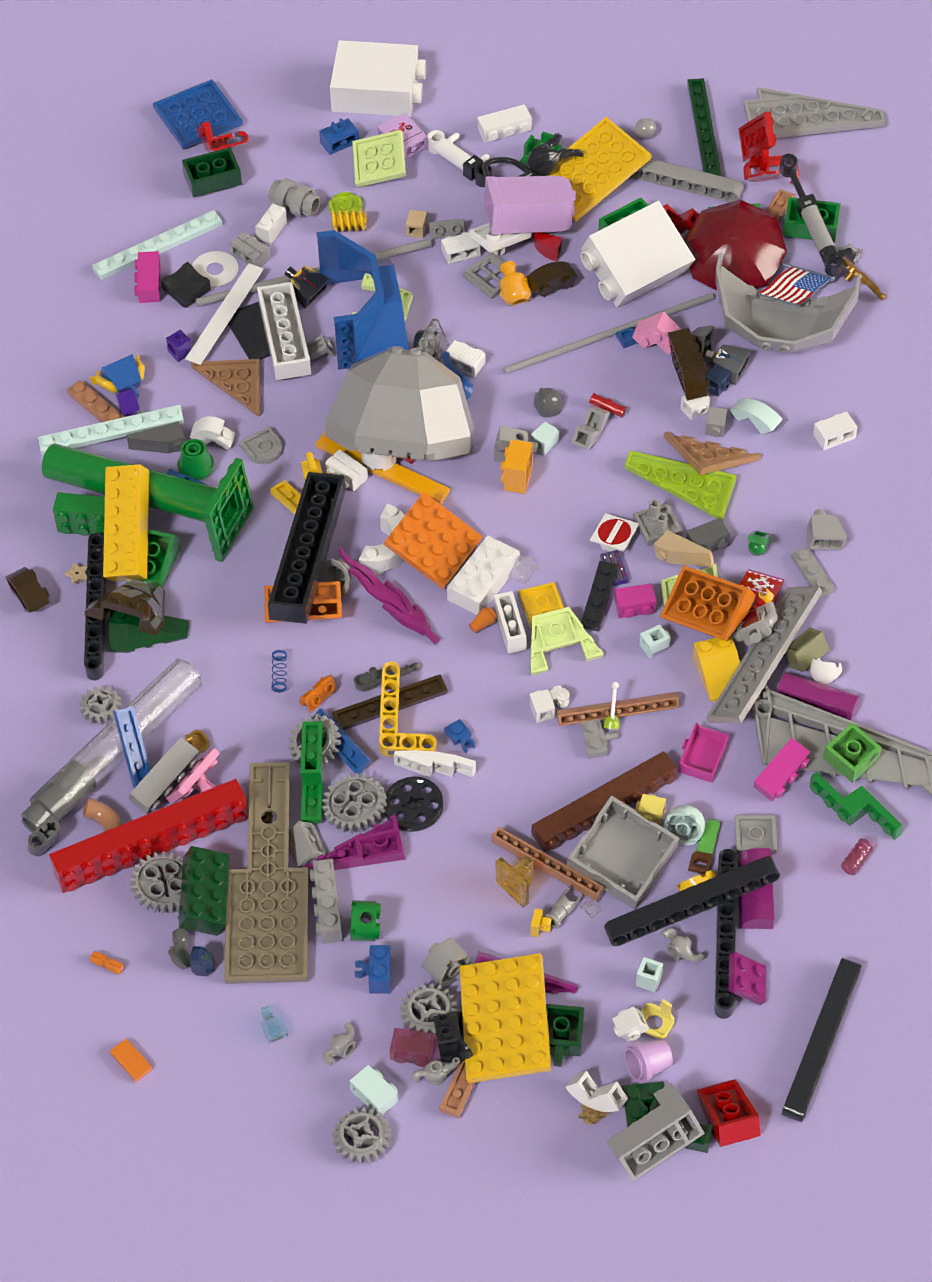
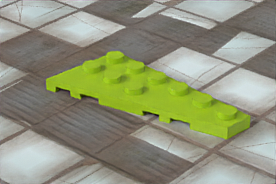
[625,450,737,522]

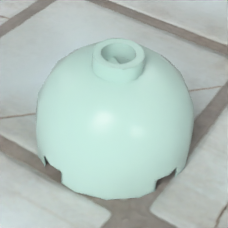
[664,805,705,846]

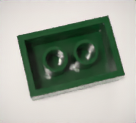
[182,147,242,198]

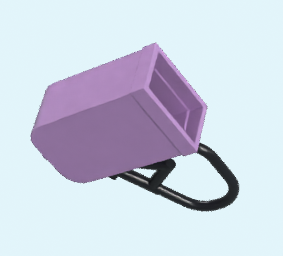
[482,157,576,235]

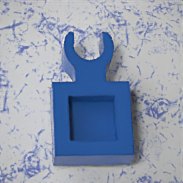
[444,719,475,753]

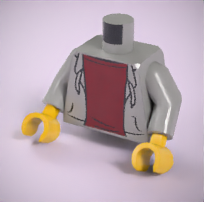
[731,588,778,646]

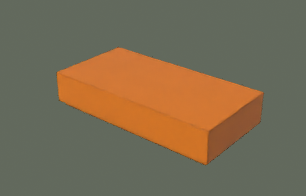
[109,1039,152,1082]

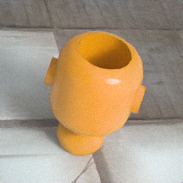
[499,261,531,306]

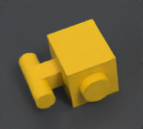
[301,452,322,483]

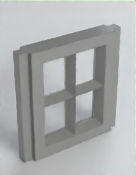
[462,252,518,299]

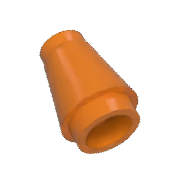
[469,606,497,633]

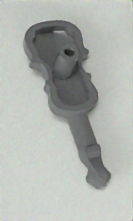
[354,662,420,691]
[168,907,191,969]

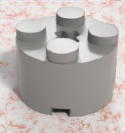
[422,937,471,987]

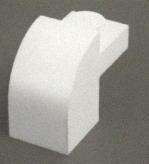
[190,416,235,450]

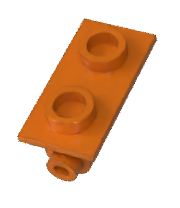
[299,674,337,713]

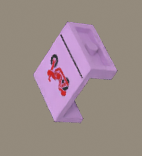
[377,113,428,160]

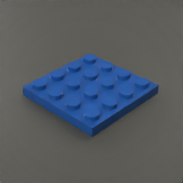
[153,79,243,149]

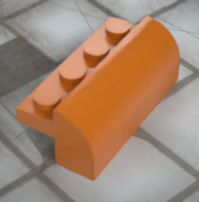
[264,581,342,623]

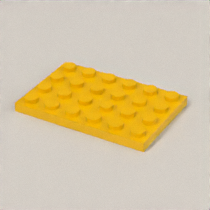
[547,117,652,222]
[460,953,551,1083]

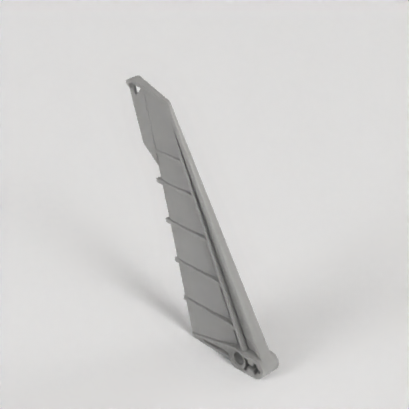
[751,685,932,795]

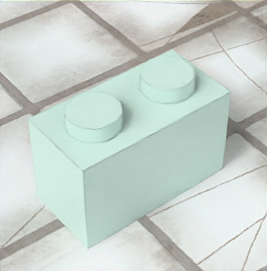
[350,1065,398,1115]

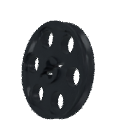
[384,776,443,832]

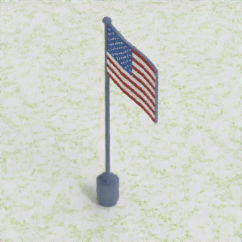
[682,229,835,306]

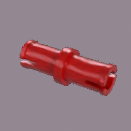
[589,393,627,418]

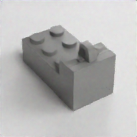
[607,1082,705,1181]

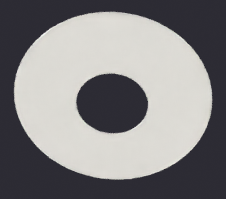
[192,251,239,287]

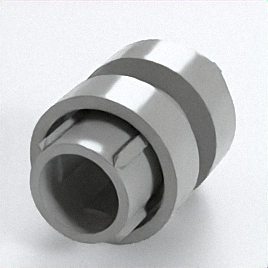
[268,178,320,218]

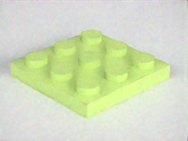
[353,130,406,187]

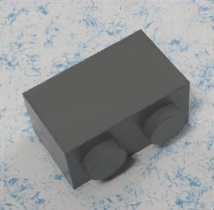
[686,518,730,552]

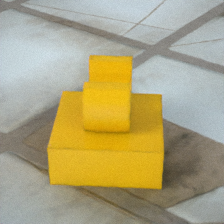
[530,908,552,937]

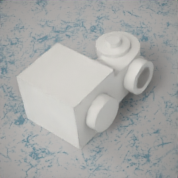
[530,685,569,723]

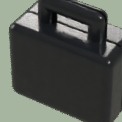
[228,301,270,360]

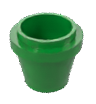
[177,439,214,481]

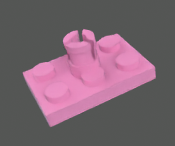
[165,748,220,804]

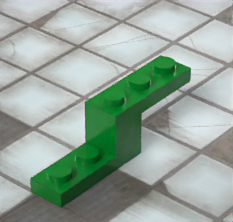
[300,721,324,823]
[809,772,903,840]

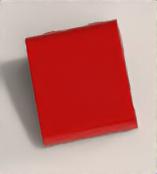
[197,121,249,152]

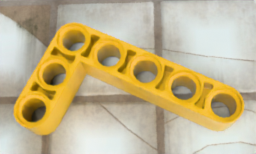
[379,661,436,757]

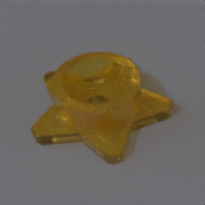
[578,1105,606,1124]

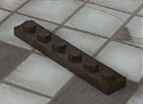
[332,674,448,730]

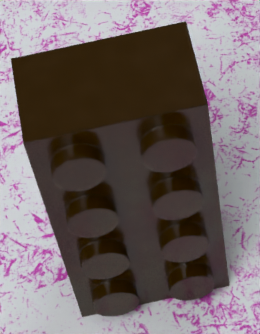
[668,328,710,401]

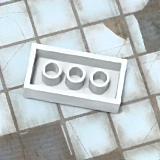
[447,535,520,615]

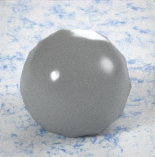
[635,118,656,139]

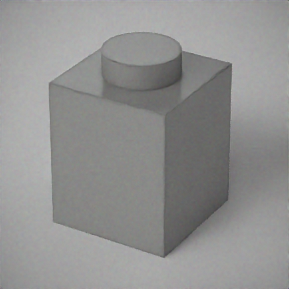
[705,407,727,437]

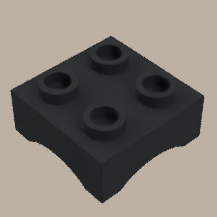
[161,261,211,308]

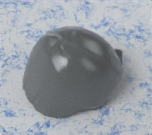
[534,387,561,417]

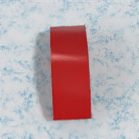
[663,204,699,234]
[532,232,562,262]

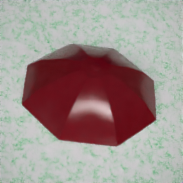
[684,200,787,291]

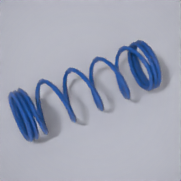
[271,650,287,693]

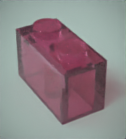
[389,1028,436,1067]

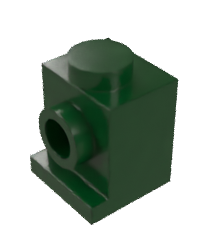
[684,1124,713,1153]

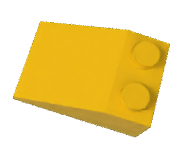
[693,636,740,702]

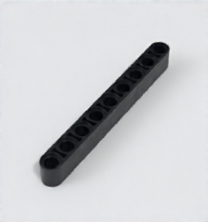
[84,533,106,681]
[714,849,737,1019]
[604,856,780,946]
[781,958,862,1123]

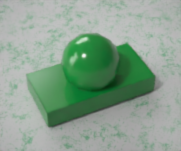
[747,530,771,556]

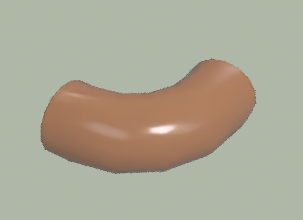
[83,798,122,832]

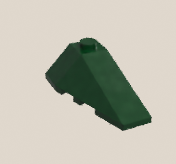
[109,609,189,653]

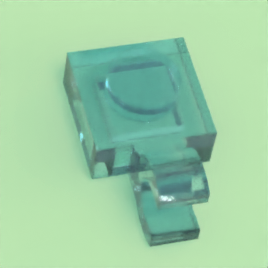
[260,1005,288,1044]

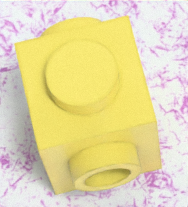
[635,794,666,826]

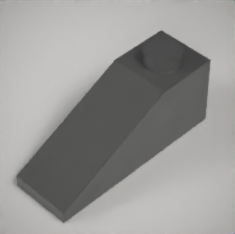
[126,421,185,453]

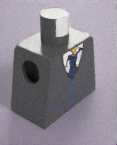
[705,344,750,385]

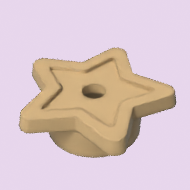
[65,563,87,584]

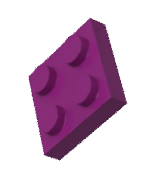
[729,952,766,1005]

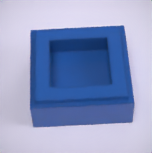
[616,327,638,349]

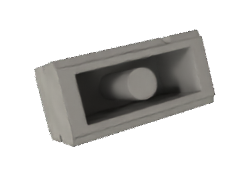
[230,232,270,267]

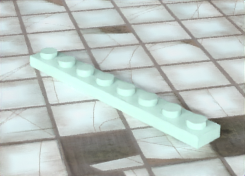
[92,210,223,280]
[38,405,184,456]

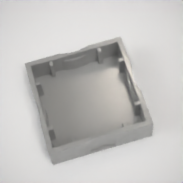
[567,795,680,910]

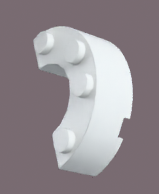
[359,504,405,575]

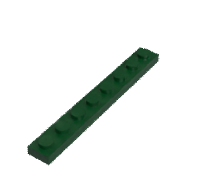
[687,78,721,176]

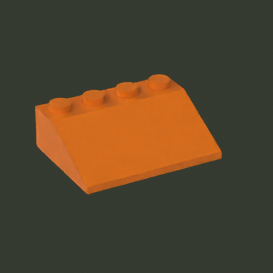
[660,565,756,641]

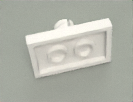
[469,223,531,255]

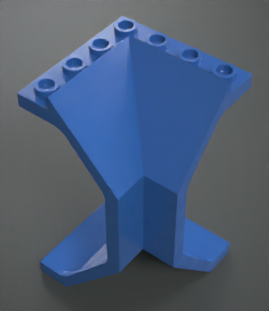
[316,230,409,370]

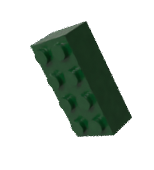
[179,846,229,936]

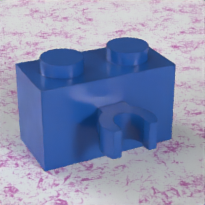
[319,118,359,155]
[355,945,391,994]

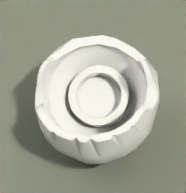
[810,658,842,684]

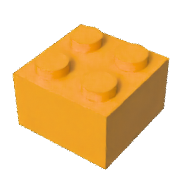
[501,439,533,494]

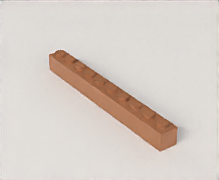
[556,692,679,726]
[491,827,604,902]

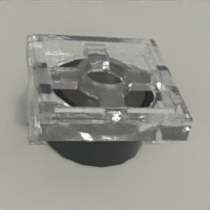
[413,319,450,362]

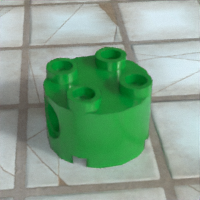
[350,900,381,942]

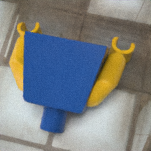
[89,354,145,398]

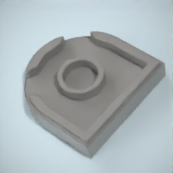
[239,426,282,464]

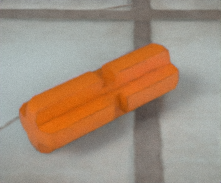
[90,951,124,974]

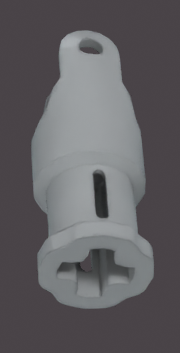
[544,885,582,929]

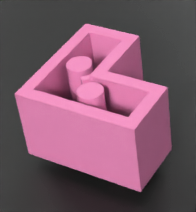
[632,311,681,355]

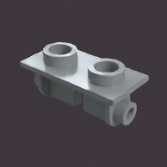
[428,219,464,239]

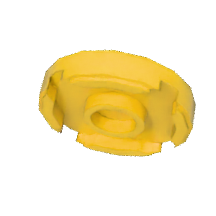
[677,870,716,892]

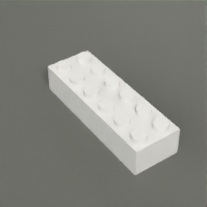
[257,282,311,380]

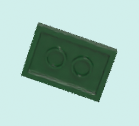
[622,1081,665,1127]

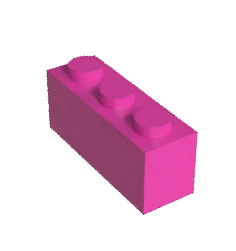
[134,251,160,303]
[754,738,811,801]

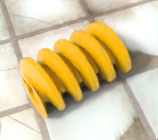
[332,209,367,232]

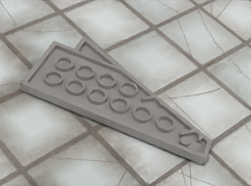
[743,87,886,138]

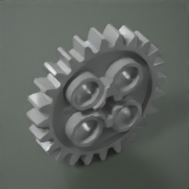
[322,773,387,833]
[130,851,183,914]

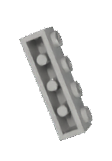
[128,737,199,814]
[310,859,342,944]

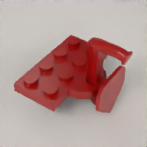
[738,112,799,184]

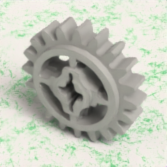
[288,714,341,764]
[400,983,458,1039]
[332,1107,392,1165]

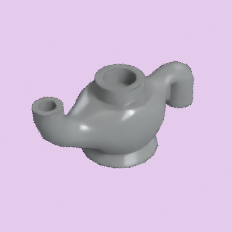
[660,927,704,962]
[322,1022,356,1066]
[412,1057,460,1085]

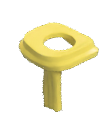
[641,999,674,1039]

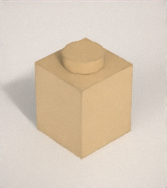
[406,209,427,239]

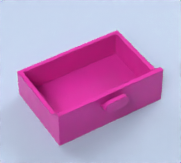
[679,723,729,783]

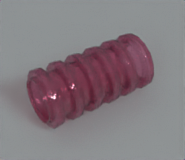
[841,838,874,875]

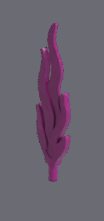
[338,547,440,645]

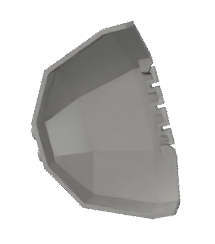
[716,254,862,353]
[325,346,474,460]

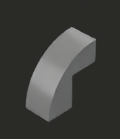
[571,406,610,450]

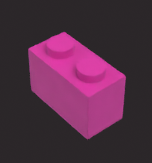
[614,583,657,618]

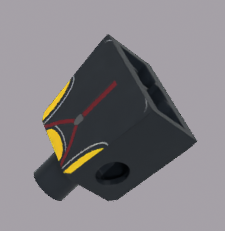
[284,266,329,309]

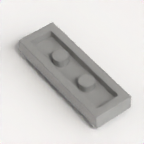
[791,547,835,598]

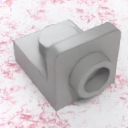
[306,334,335,361]

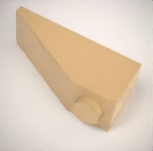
[654,530,714,567]

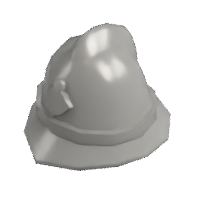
[321,558,354,597]

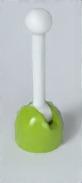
[603,682,620,729]

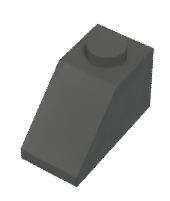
[691,325,715,358]

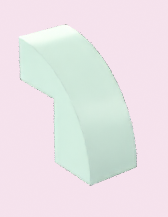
[730,398,782,434]

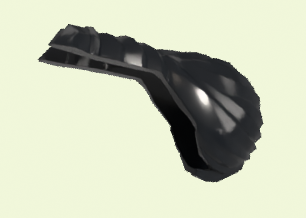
[527,133,584,176]

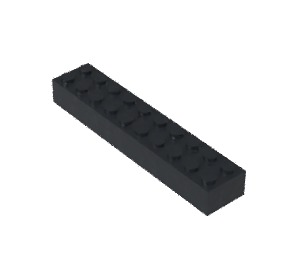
[268,472,345,624]

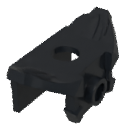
[433,1010,473,1062]

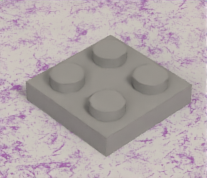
[735,815,777,854]

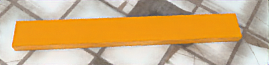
[315,431,450,504]

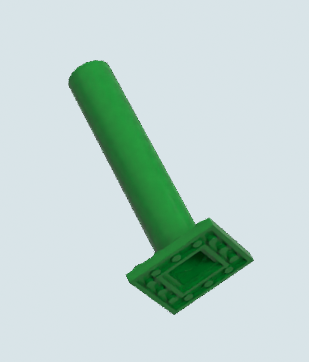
[41,443,254,562]

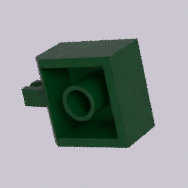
[546,1004,584,1067]

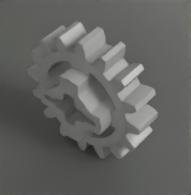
[79,685,122,725]

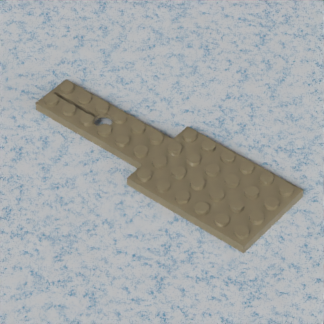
[224,762,309,984]

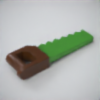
[688,819,720,874]

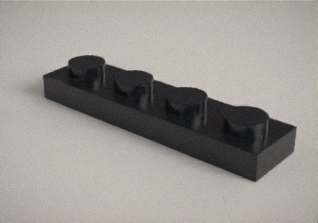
[581,561,618,632]

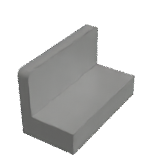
[289,821,326,867]

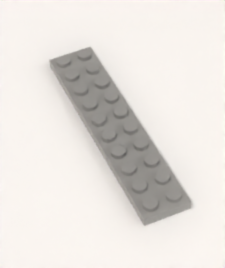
[706,586,822,723]

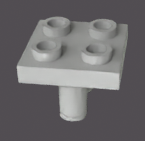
[633,499,682,546]

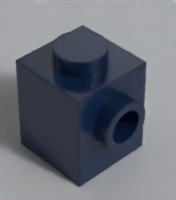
[706,364,731,397]

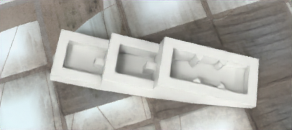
[394,750,476,778]

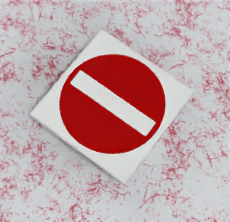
[590,513,639,552]

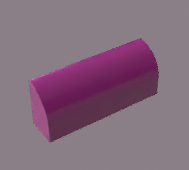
[777,672,860,721]
[737,848,774,929]

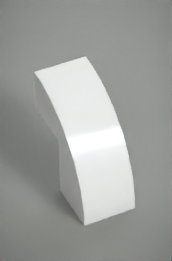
[565,1071,628,1112]

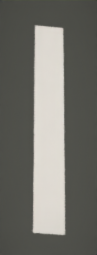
[185,263,264,365]

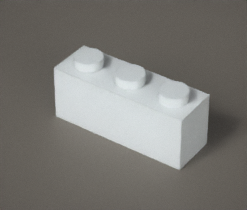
[477,104,532,143]
[494,591,526,654]

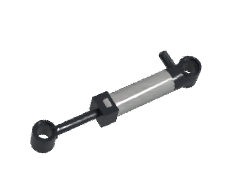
[779,153,853,277]

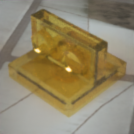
[495,855,533,908]

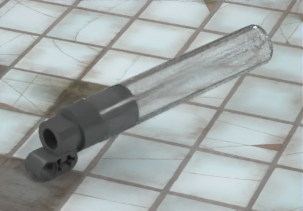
[22,658,202,856]

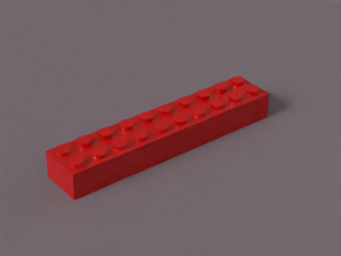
[49,779,249,893]

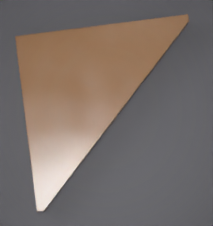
[191,359,260,416]
[664,432,761,475]

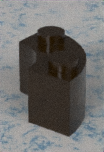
[526,261,578,297]
[5,567,50,613]

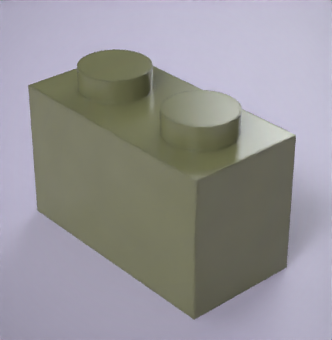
[785,628,830,672]

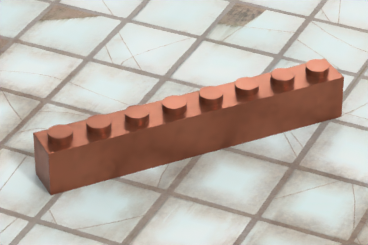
[531,751,678,852]

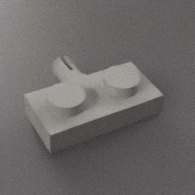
[581,719,618,759]

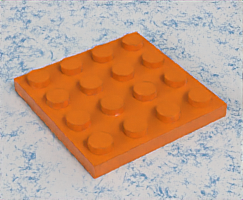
[383,492,483,590]

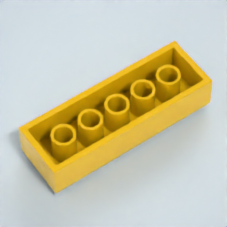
[103,464,149,582]

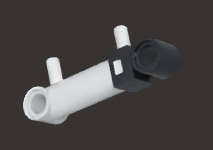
[428,130,492,187]

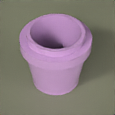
[624,1039,673,1084]

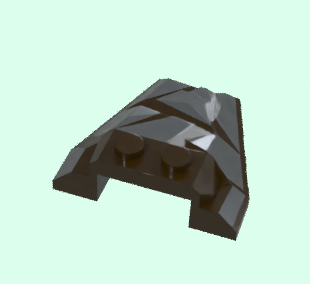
[84,579,165,636]

